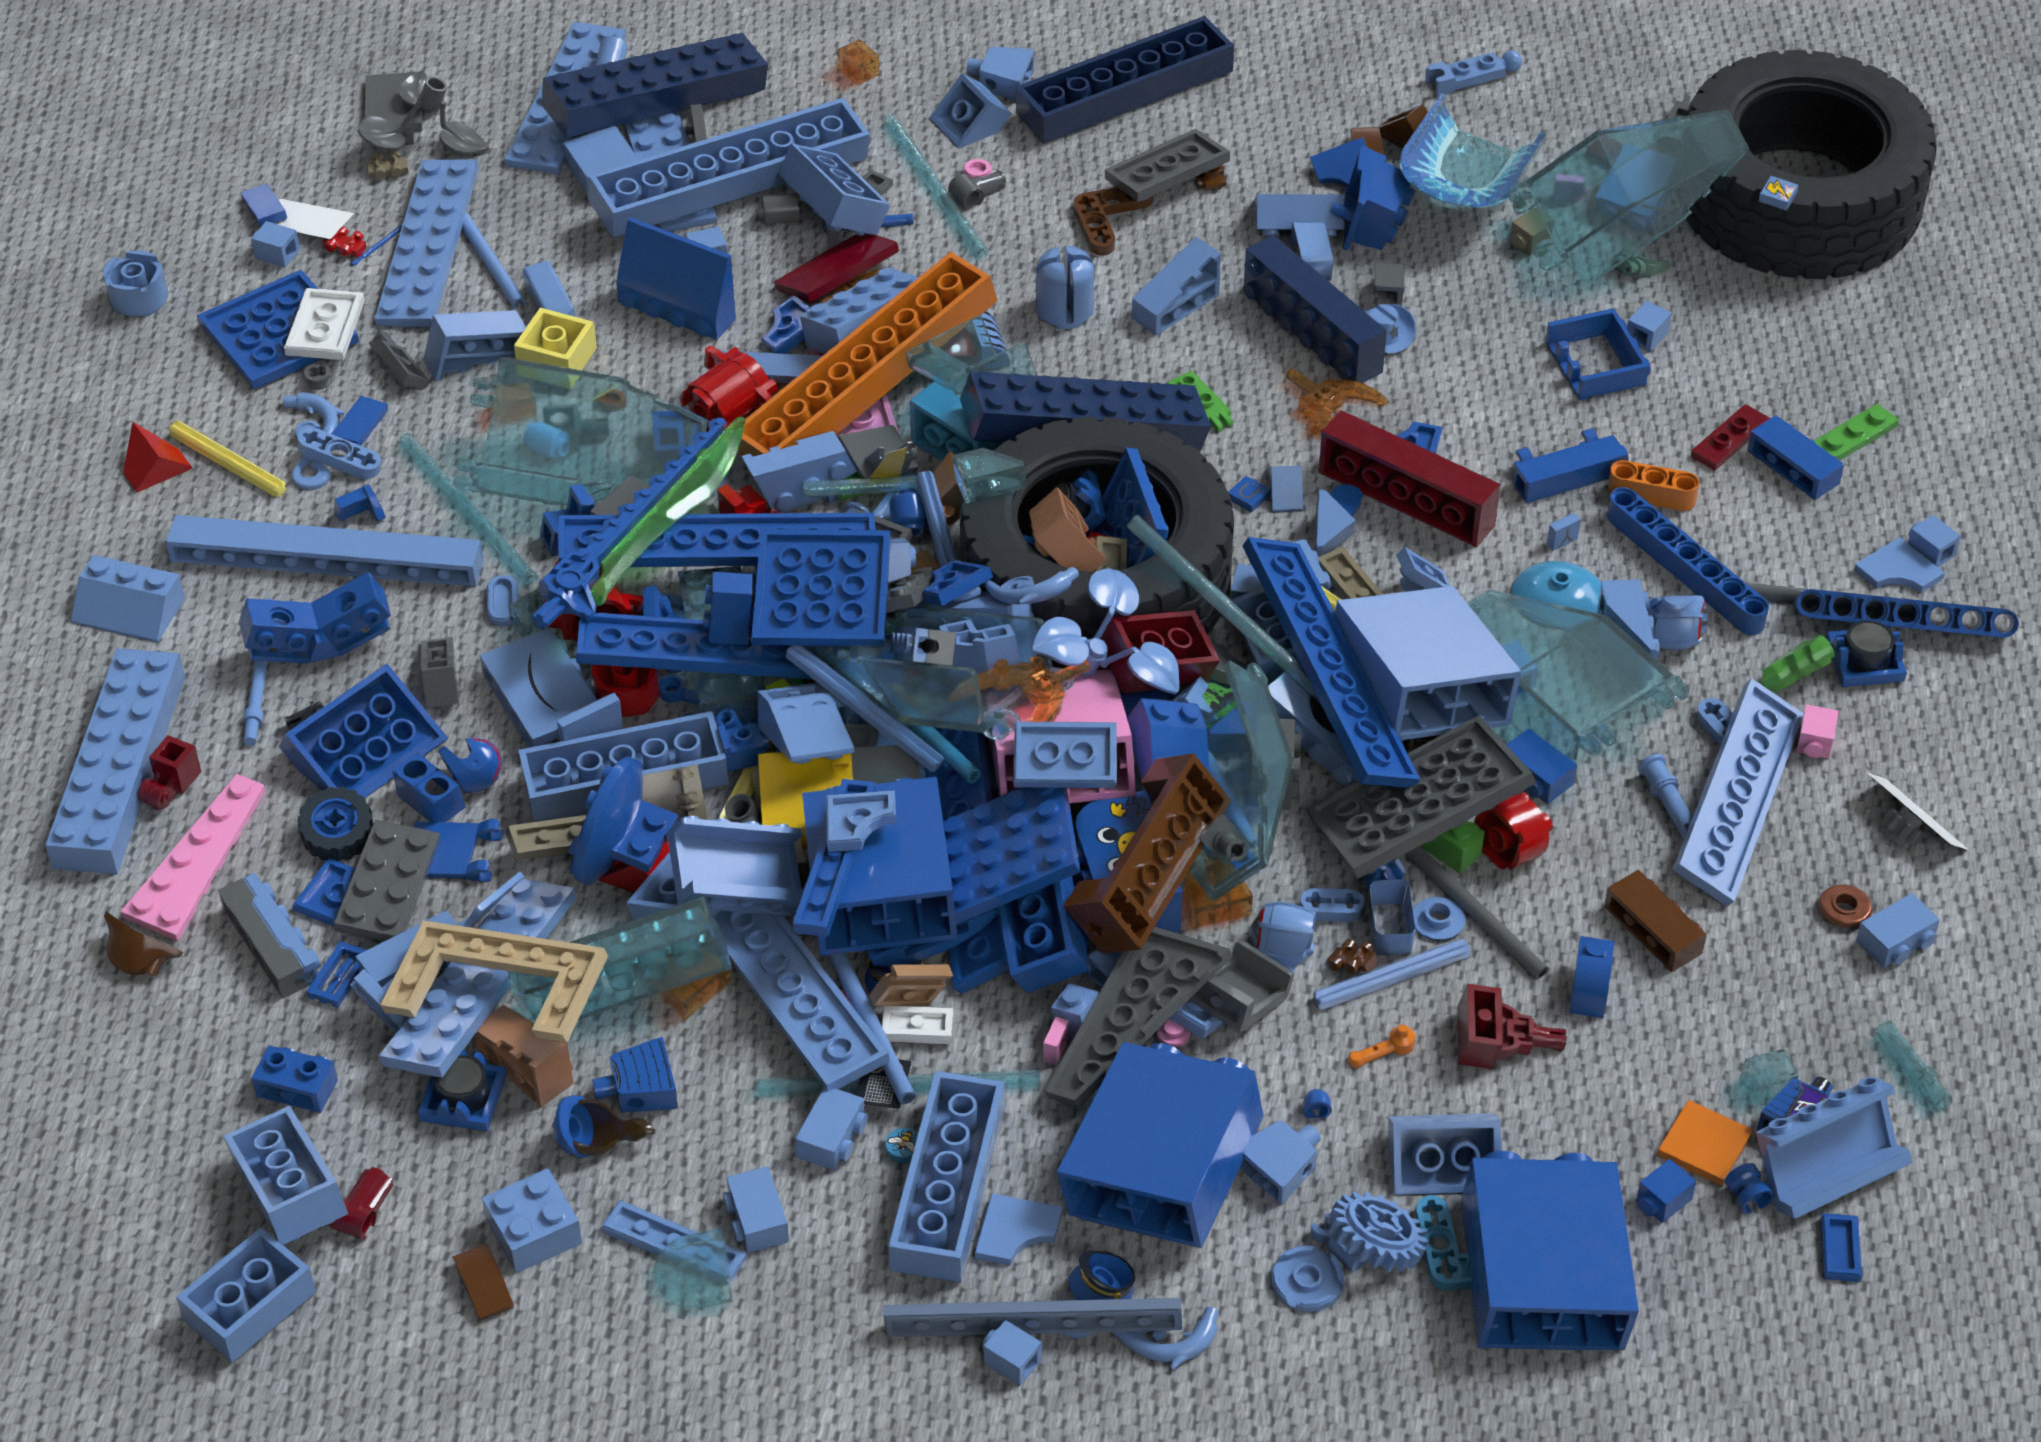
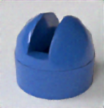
[1303,1089,1332,1118]

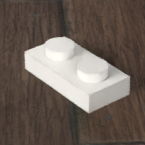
[882,1006,953,1044]

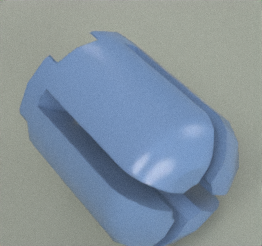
[1036,246,1094,329]

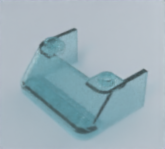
[905,315,1038,396]

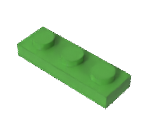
[1814,403,1899,460]

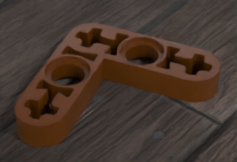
[1074,187,1154,255]

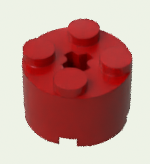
[592,665,659,717]
[1474,792,1553,870]

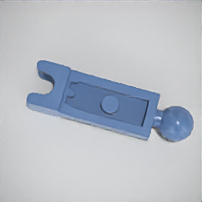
[1425,50,1523,97]

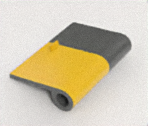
[758,745,920,850]

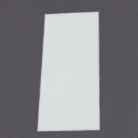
[257,199,354,239]
[1867,772,1968,850]

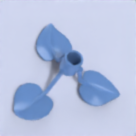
[1031,568,1179,694]

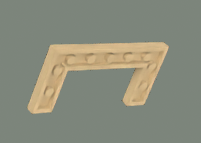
[380,920,608,1043]

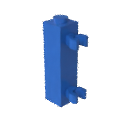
[1512,428,1629,503]

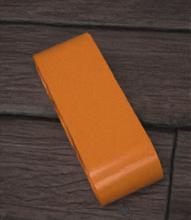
[1608,460,1700,511]

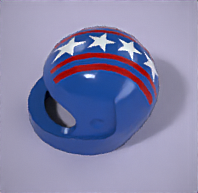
[438,737,503,794]

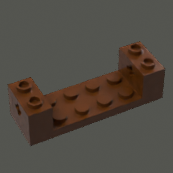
[1063,753,1231,954]

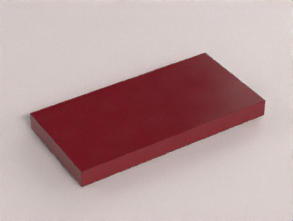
[773,233,899,303]

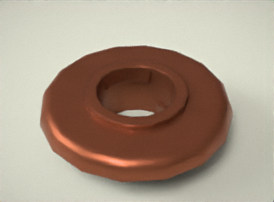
[1818,884,1873,927]

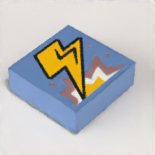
[1759,176,1799,211]

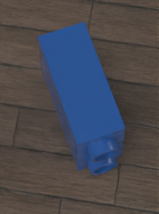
[802,777,958,956]
[1057,1042,1264,1249]
[1461,1151,1639,1350]

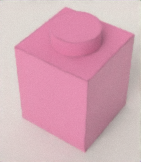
[1796,704,1839,759]

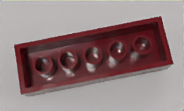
[1318,410,1501,548]

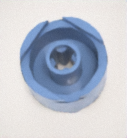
[103,250,168,316]

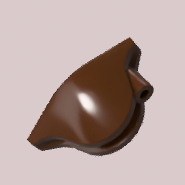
[104,911,183,976]

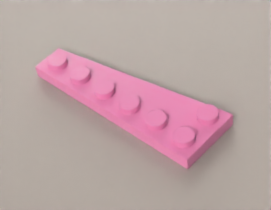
[121,774,266,941]

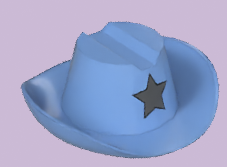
[1365,304,1416,354]

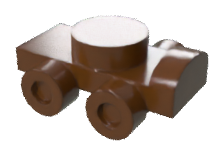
[1196,164,1227,190]
[1326,939,1378,974]

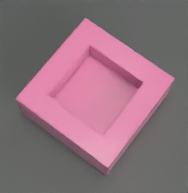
[1043,1017,1069,1066]

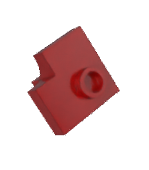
[717,484,767,514]

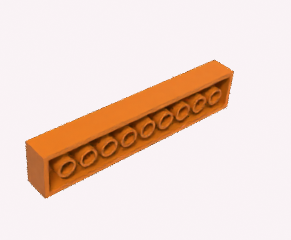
[731,251,998,457]

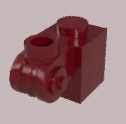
[138,735,202,810]

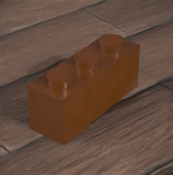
[1604,869,1707,972]

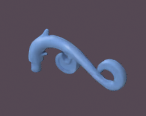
[283,393,345,490]
[953,567,1079,605]
[1063,1298,1219,1370]

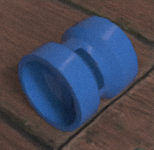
[1724,1163,1774,1214]

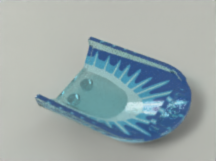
[1399,93,1546,208]

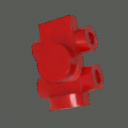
[322,226,367,257]

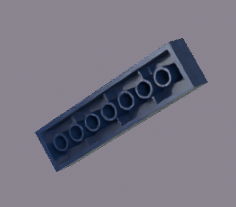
[1016,16,1234,144]
[541,32,768,138]
[960,371,1211,451]

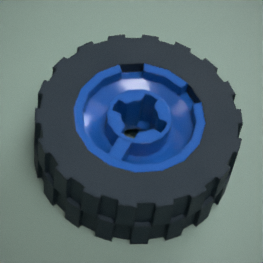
[298,787,374,861]

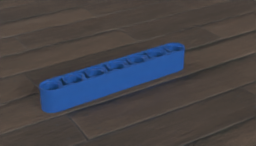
[1607,487,1769,635]
[1793,589,2019,638]

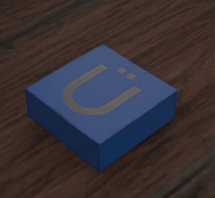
[1228,476,1271,513]

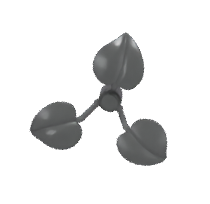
[357,70,489,154]

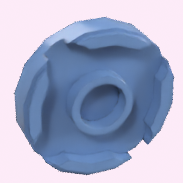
[1271,1245,1345,1312]

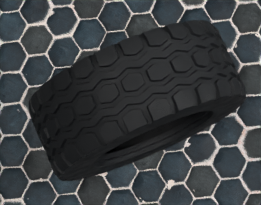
[1676,50,1937,279]
[959,417,1234,675]

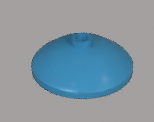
[1512,561,1601,632]

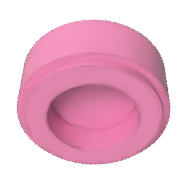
[964,159,992,178]

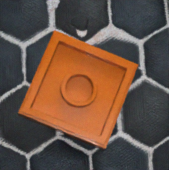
[1657,1099,1754,1186]

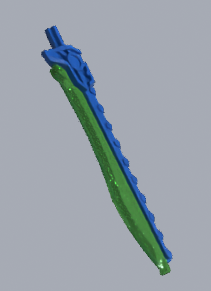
[531,417,745,629]

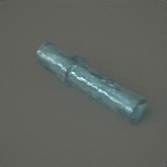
[1874,1021,1953,1112]

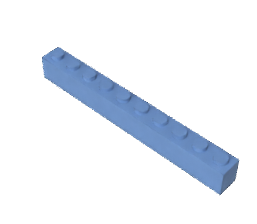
[166,515,484,587]

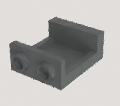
[1189,940,1294,1033]

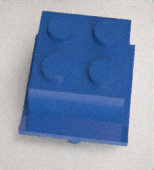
[1331,146,1416,251]

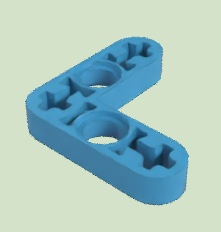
[1415,1195,1471,1291]

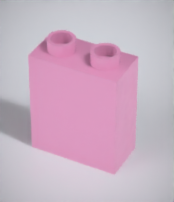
[983,669,1136,803]

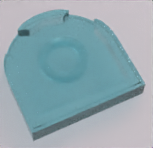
[654,1228,733,1309]

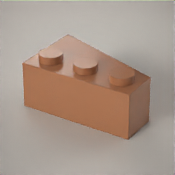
[1029,487,1106,572]
[473,1005,574,1107]

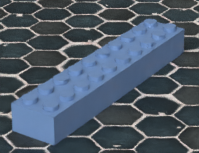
[588,98,870,238]

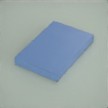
[1014,722,1117,788]

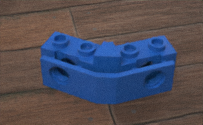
[239,572,391,663]

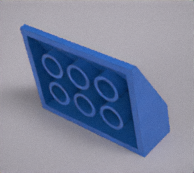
[616,217,736,340]
[279,663,448,798]

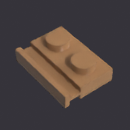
[869,964,953,1006]

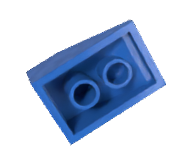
[1127,698,1209,802]

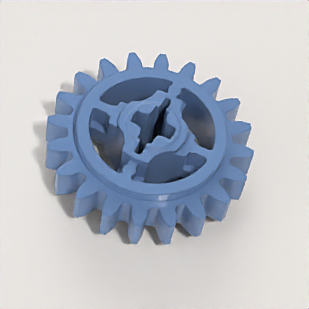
[1328,1191,1428,1272]

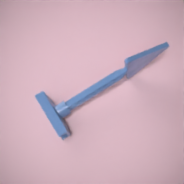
[350,872,525,1033]

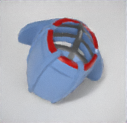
[1648,595,1708,650]
[1249,902,1317,973]

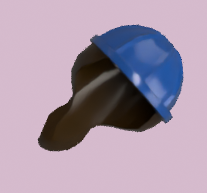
[552,1095,656,1158]

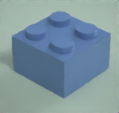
[482,1168,582,1273]

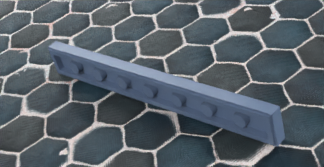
[883,1298,1182,1337]

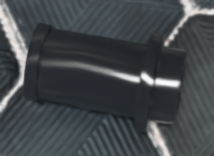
[284,701,324,729]

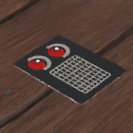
[855,1059,912,1109]

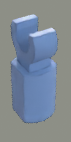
[1310,1213,1367,1273]

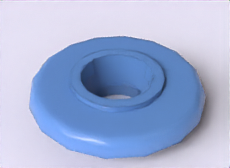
[1413,897,1465,941]

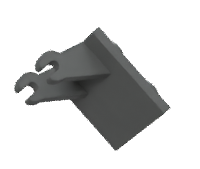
[838,425,919,481]

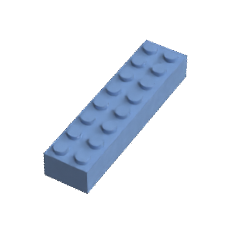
[45,648,185,874]

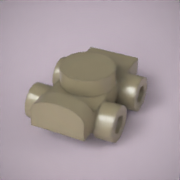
[367,150,409,179]

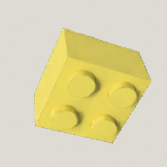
[514,308,597,386]

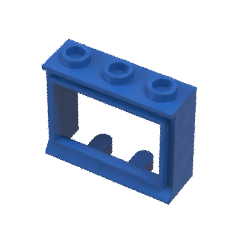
[1545,308,1651,401]

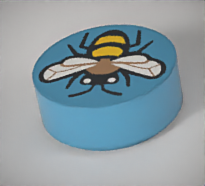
[886,1128,918,1164]

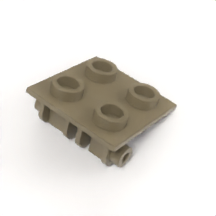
[642,764,708,821]

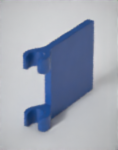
[413,819,503,882]

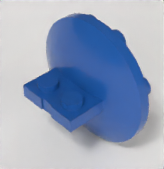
[569,756,678,886]

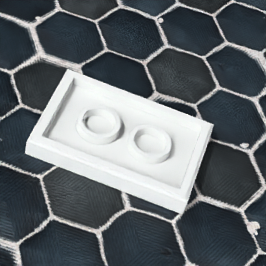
[284,288,365,360]

